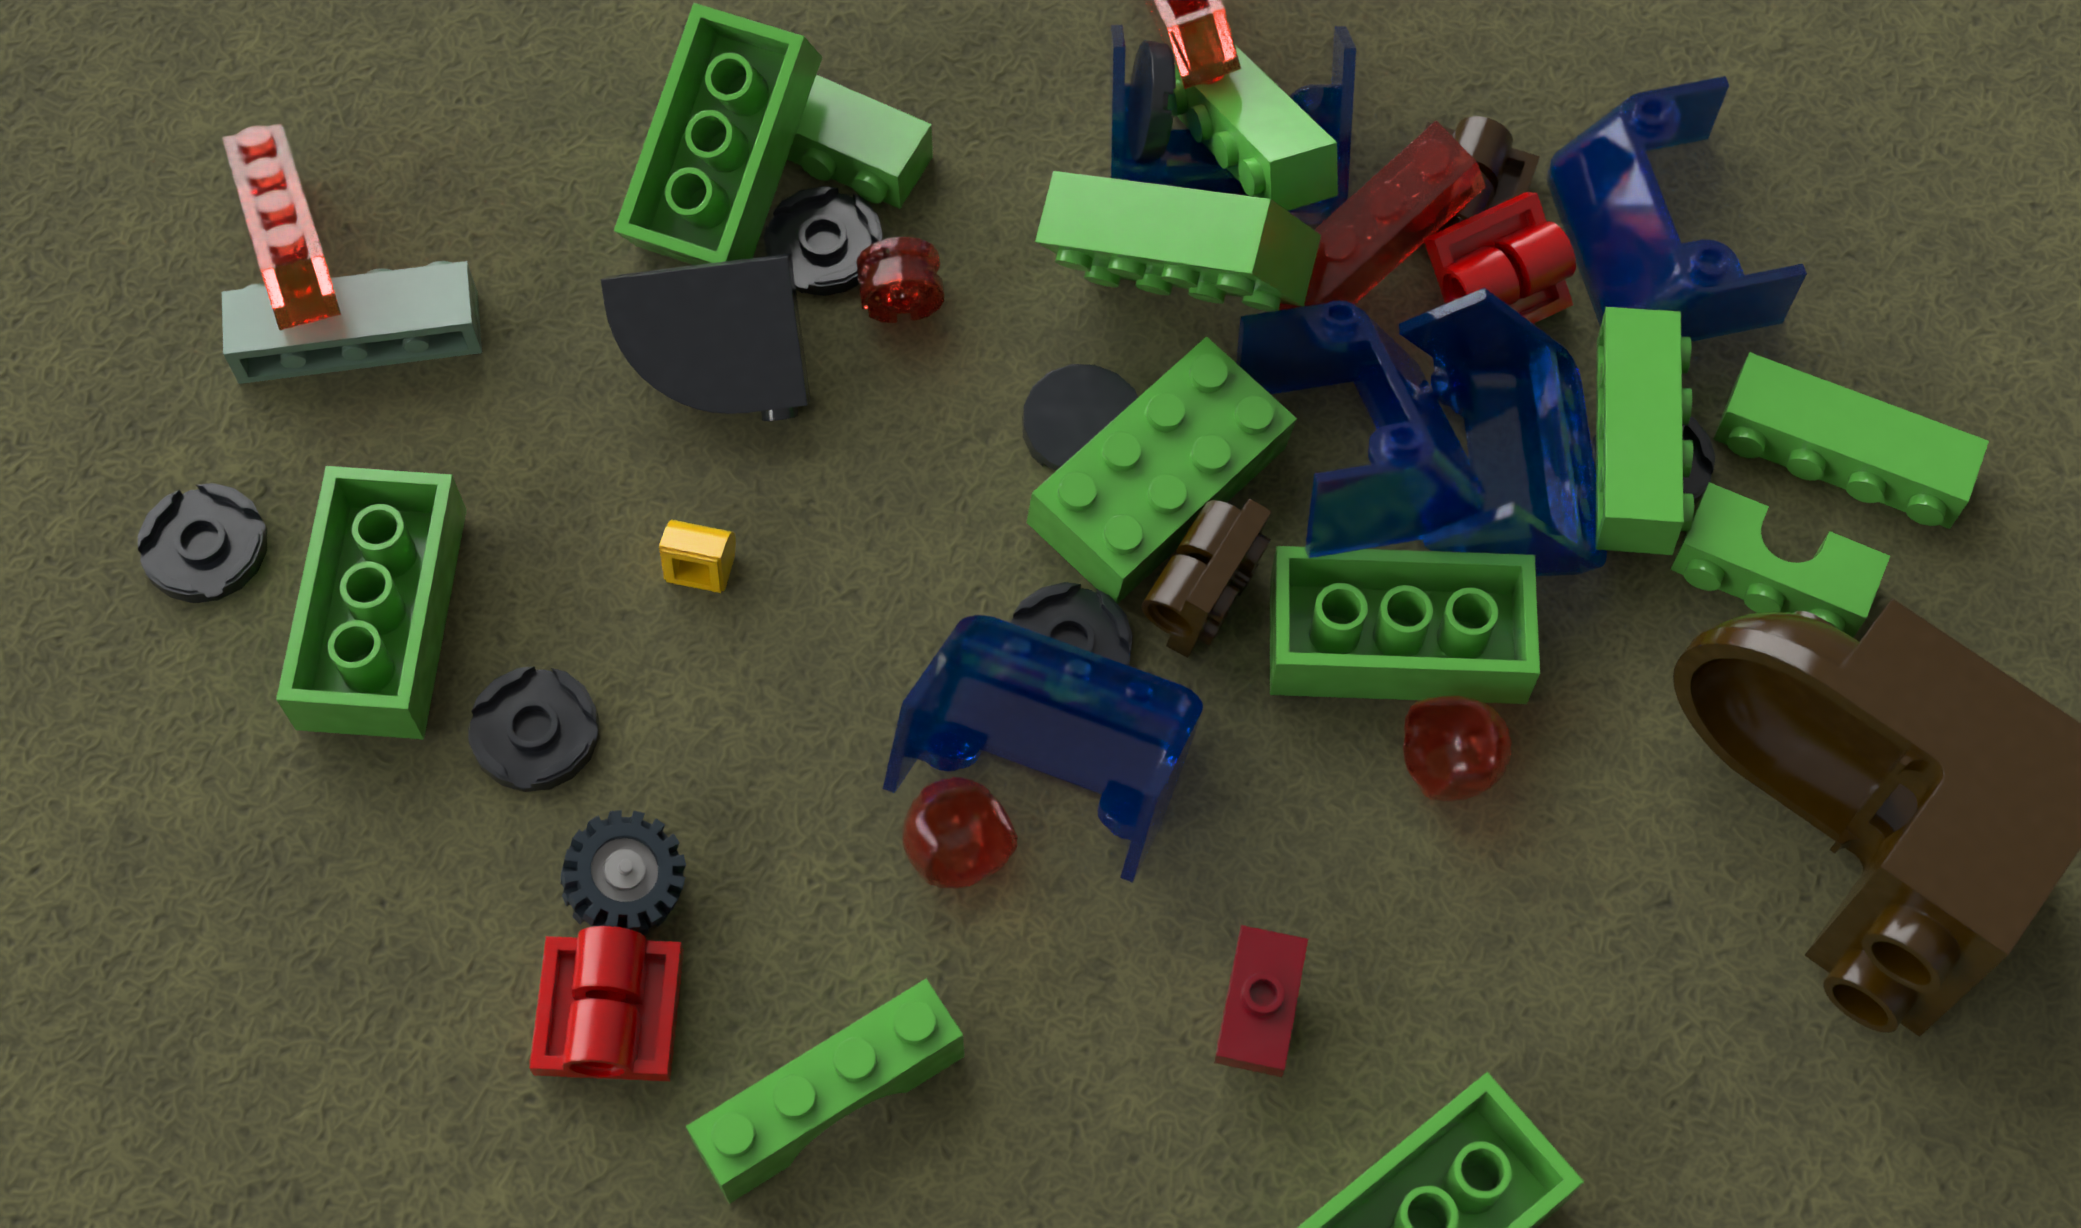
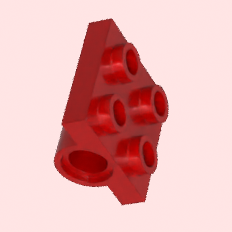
[1424,192,1576,352]
[529,926,684,1082]

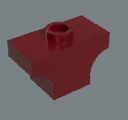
[1214,925,1308,1077]

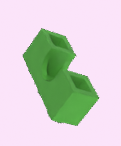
[1670,482,1890,638]

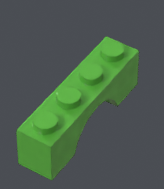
[686,979,965,1204]

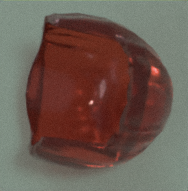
[1403,695,1512,802]
[902,777,1018,889]

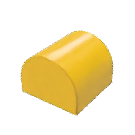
[659,520,736,593]

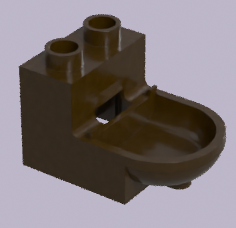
[1673,598,2081,1037]

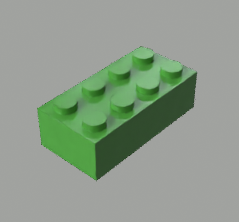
[614,3,822,265]
[1035,171,1321,312]
[1026,336,1297,604]
[276,466,467,740]
[1270,546,1540,704]
[1297,1072,1584,1228]

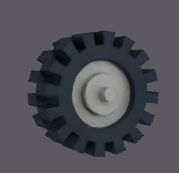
[560,810,686,935]

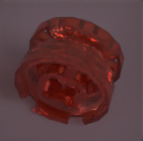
[856,237,945,323]

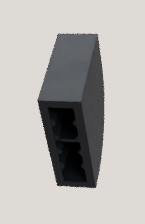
[600,254,811,421]

